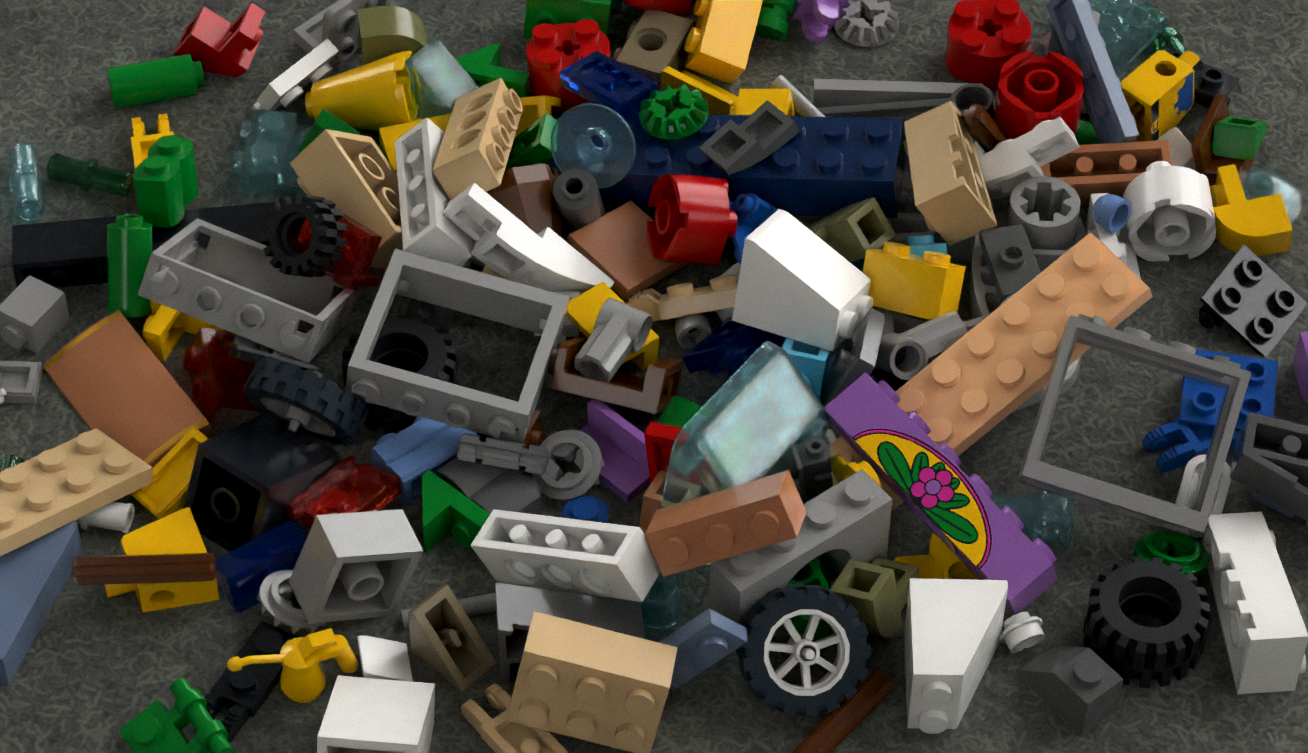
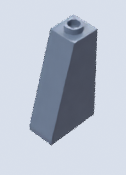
[0,521,82,685]

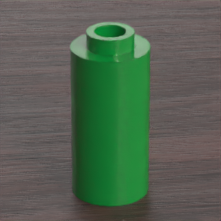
[107,54,205,110]
[107,214,153,317]

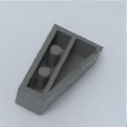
[1230,412,1308,522]
[495,582,645,684]

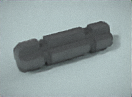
[457,433,549,475]

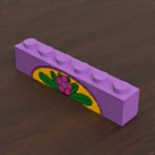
[823,372,1058,615]

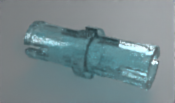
[9,143,45,221]

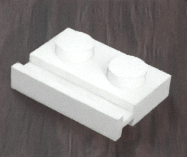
[251,38,339,118]

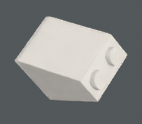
[732,209,873,352]
[904,578,1008,734]
[317,675,435,753]

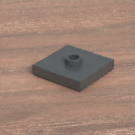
[816,307,885,430]

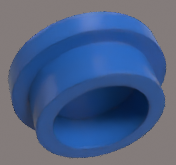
[562,496,609,523]

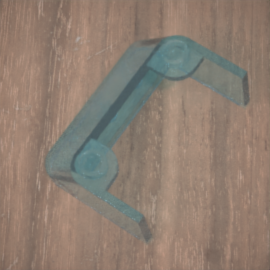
[659,341,829,566]

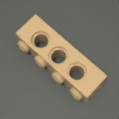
[432,78,523,201]

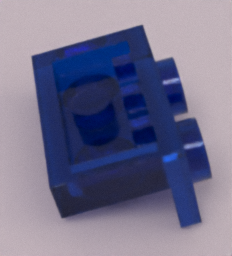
[560,51,657,118]
[682,318,784,388]

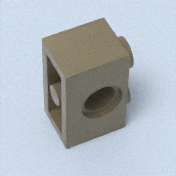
[611,10,693,94]

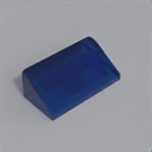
[216,520,308,613]

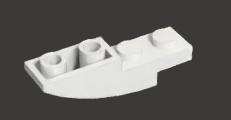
[902,117,1080,200]
[443,183,614,294]

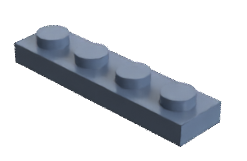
[1046,0,1139,144]

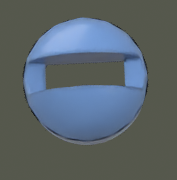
[1093,194,1131,233]

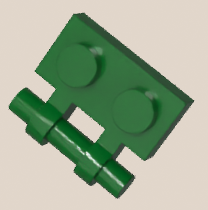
[119,678,234,753]

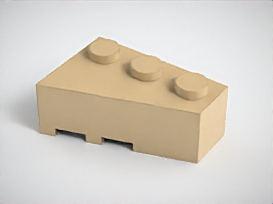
[903,101,998,246]

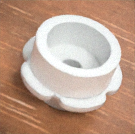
[999,612,1045,653]

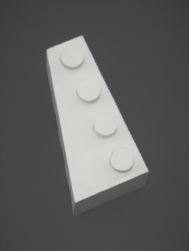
[1201,511,1308,694]

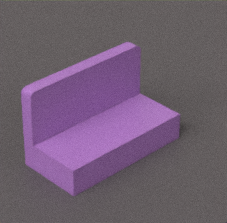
[572,399,650,504]

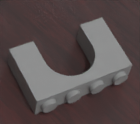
[709,469,893,658]

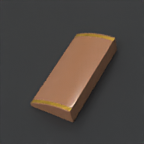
[43,310,212,468]

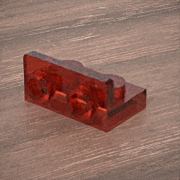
[298,208,382,290]
[183,327,261,422]

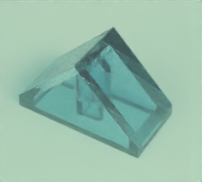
[405,39,479,119]

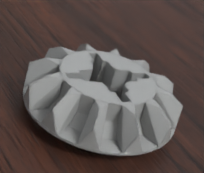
[833,0,899,47]
[532,430,605,502]
[257,570,328,634]

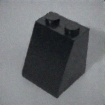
[184,411,340,566]

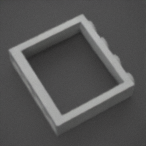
[138,218,361,363]
[345,249,570,443]
[1017,314,1252,539]

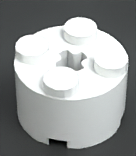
[1123,161,1216,261]

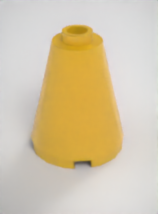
[305,50,426,132]

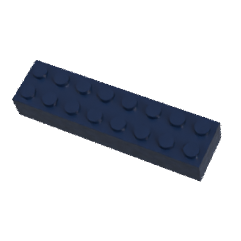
[549,111,907,218]

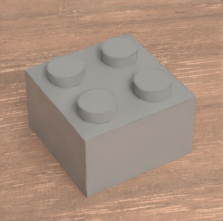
[289,509,423,624]

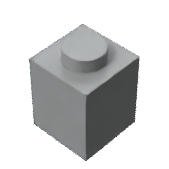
[0,275,70,353]

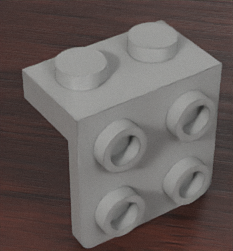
[293,0,390,67]

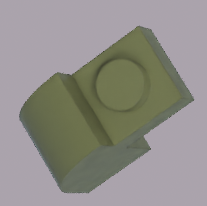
[357,6,431,72]
[808,197,896,262]
[830,557,920,638]

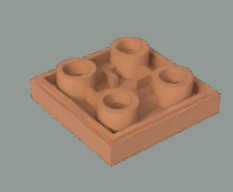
[567,200,688,300]

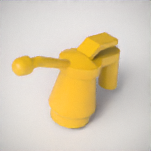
[227,628,359,703]

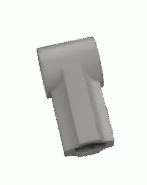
[574,298,653,382]
[876,311,968,380]

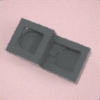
[699,100,800,175]

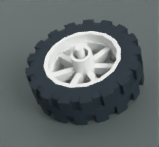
[736,583,871,717]

